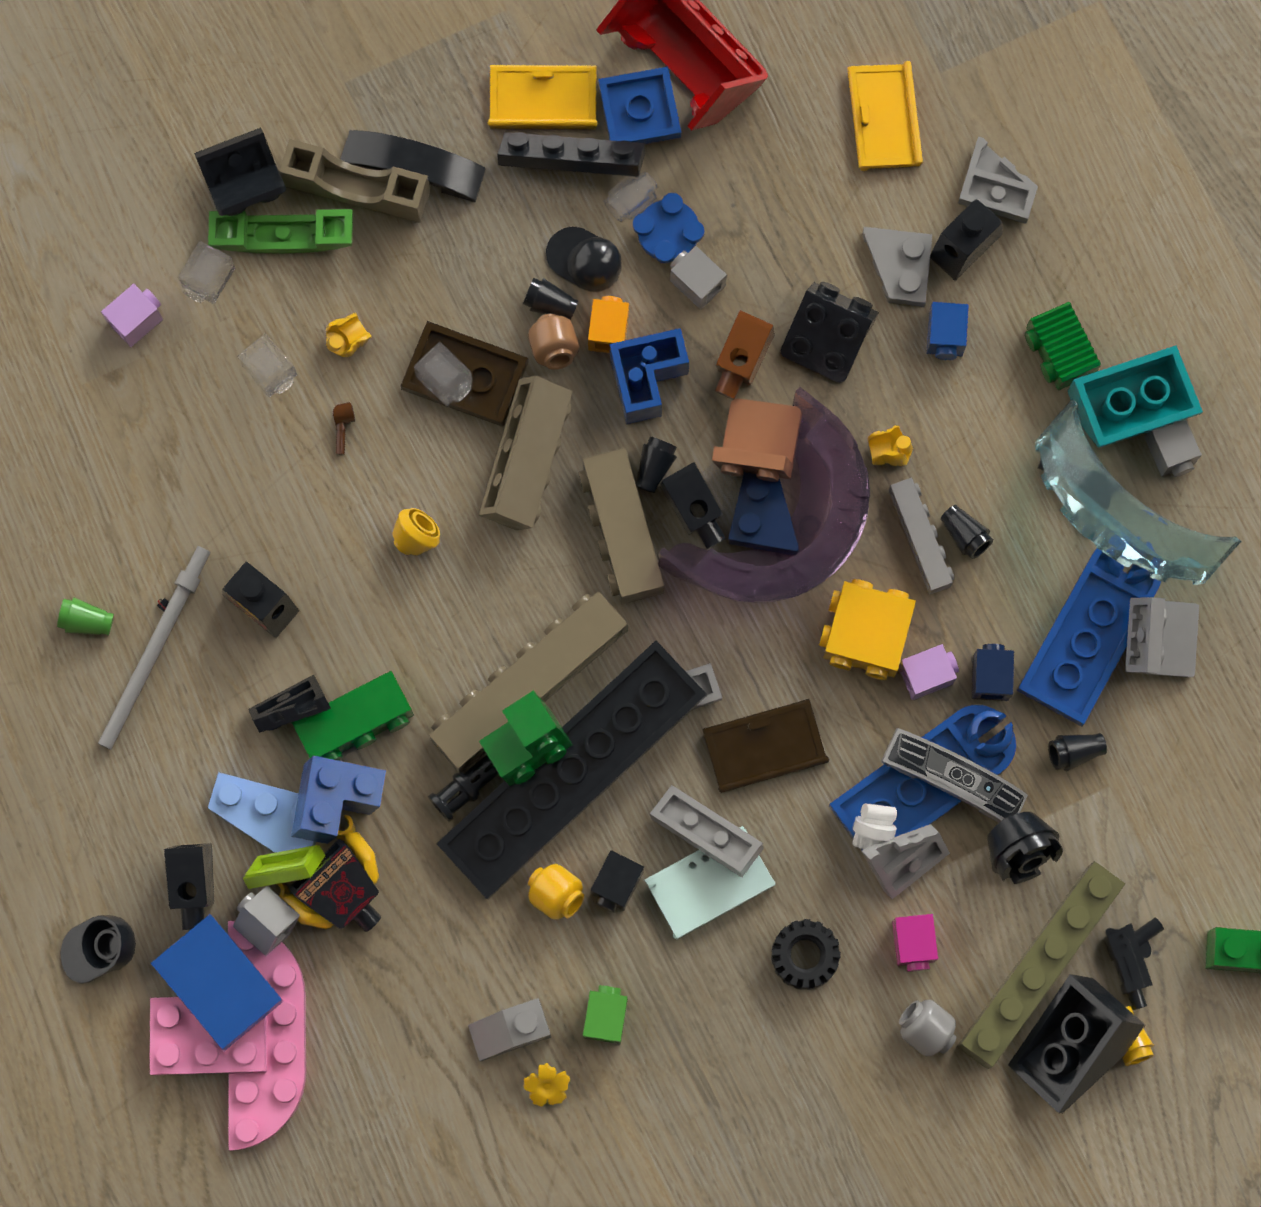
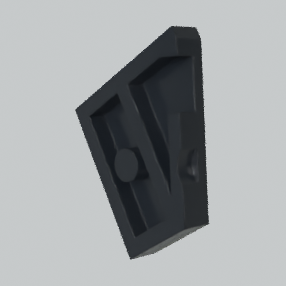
[248,675,331,733]

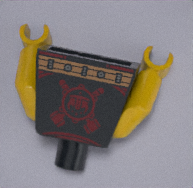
[276,815,381,932]

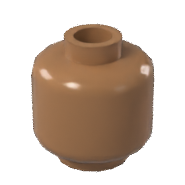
[528,314,579,370]

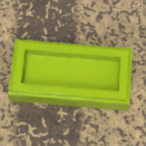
[243,845,325,889]

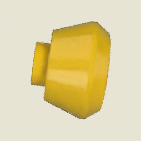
[392,508,440,556]

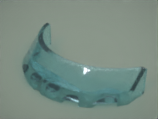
[1035,399,1242,585]

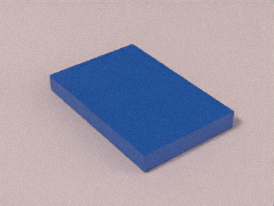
[151,914,283,1051]

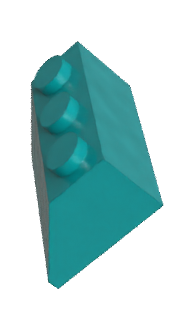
[1067,345,1203,448]

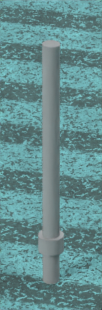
[98,546,211,750]

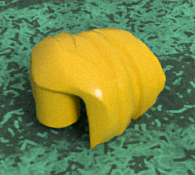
[326,312,372,357]
[867,425,913,466]

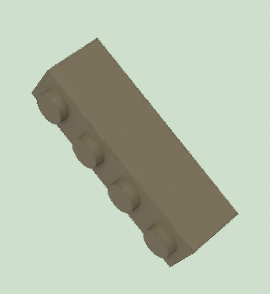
[479,375,573,530]
[578,448,664,605]

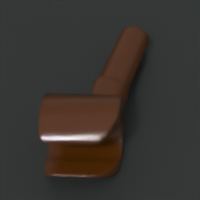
[333,402,355,455]

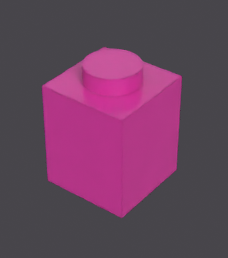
[892,914,938,972]

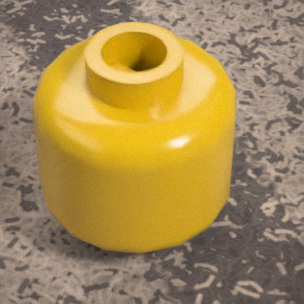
[528,864,585,920]

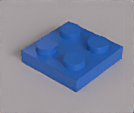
[598,67,682,144]

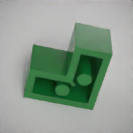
[479,690,572,786]

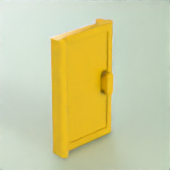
[847,61,923,171]
[488,65,598,129]

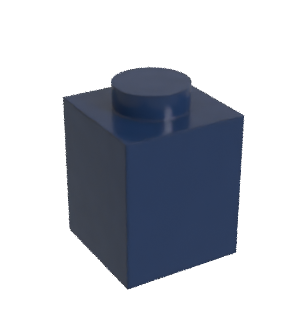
[972,644,1014,701]

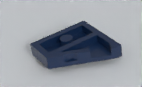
[728,472,799,557]

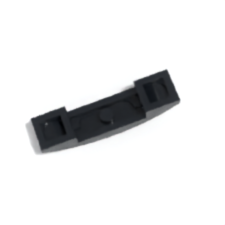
[340,130,486,202]

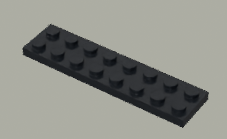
[437,640,707,899]

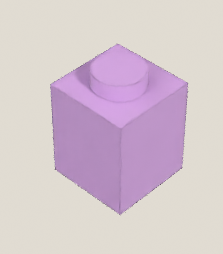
[101,283,163,347]
[898,644,959,700]

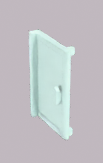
[645,826,776,940]

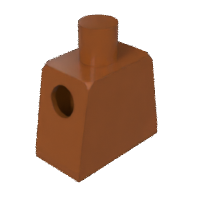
[715,310,775,400]

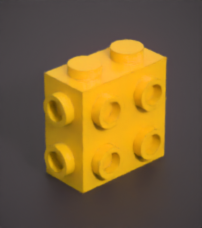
[819,579,916,680]

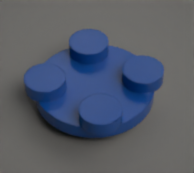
[633,193,704,263]

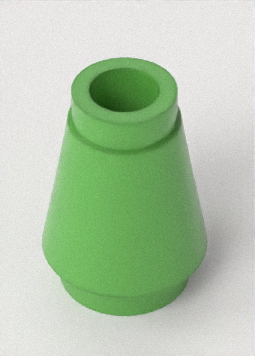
[57,597,114,635]

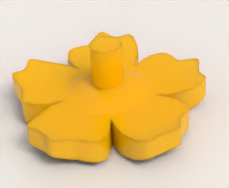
[523,1063,570,1107]

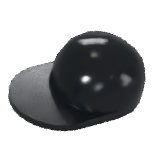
[546,227,622,292]
[61,915,136,983]

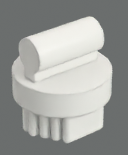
[852,803,897,850]

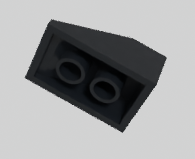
[1008,974,1145,1114]

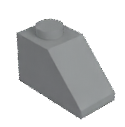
[468,998,551,1061]

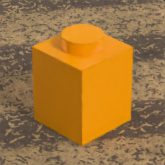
[588,296,629,353]

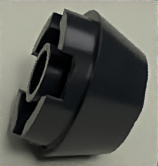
[987,811,1063,884]

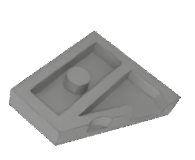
[958,136,1038,223]
[862,227,932,307]
[862,824,950,899]

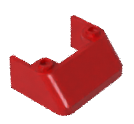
[596,0,768,131]

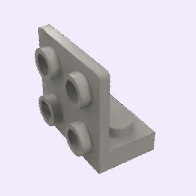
[1125,597,1199,677]

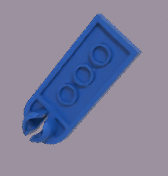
[1016,536,1162,727]
[829,705,1016,851]

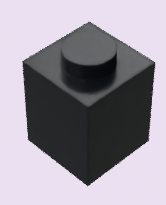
[590,850,644,913]

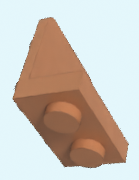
[712,398,802,482]

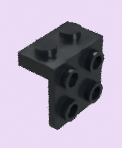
[194,127,286,216]
[780,281,879,383]

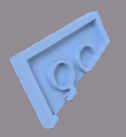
[208,772,316,853]

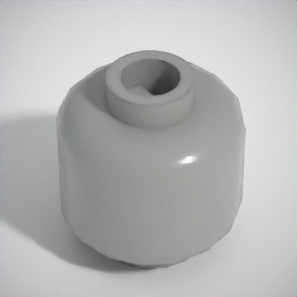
[899,1000,956,1056]

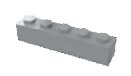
[888,478,954,595]

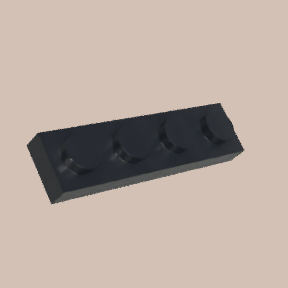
[497,132,645,177]

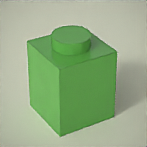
[583,985,628,1044]

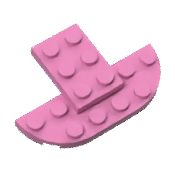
[150,921,306,1151]

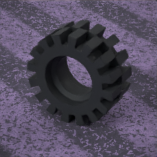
[771,919,841,990]

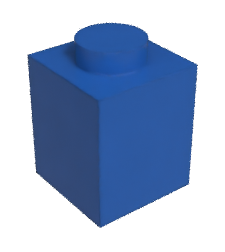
[927,302,969,360]

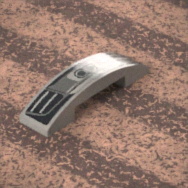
[881,728,1028,823]

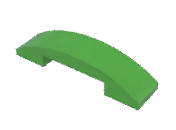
[208,209,353,254]

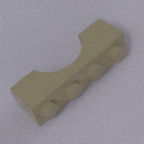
[279,139,431,223]

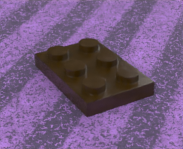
[401,321,529,427]

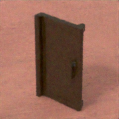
[702,699,829,793]

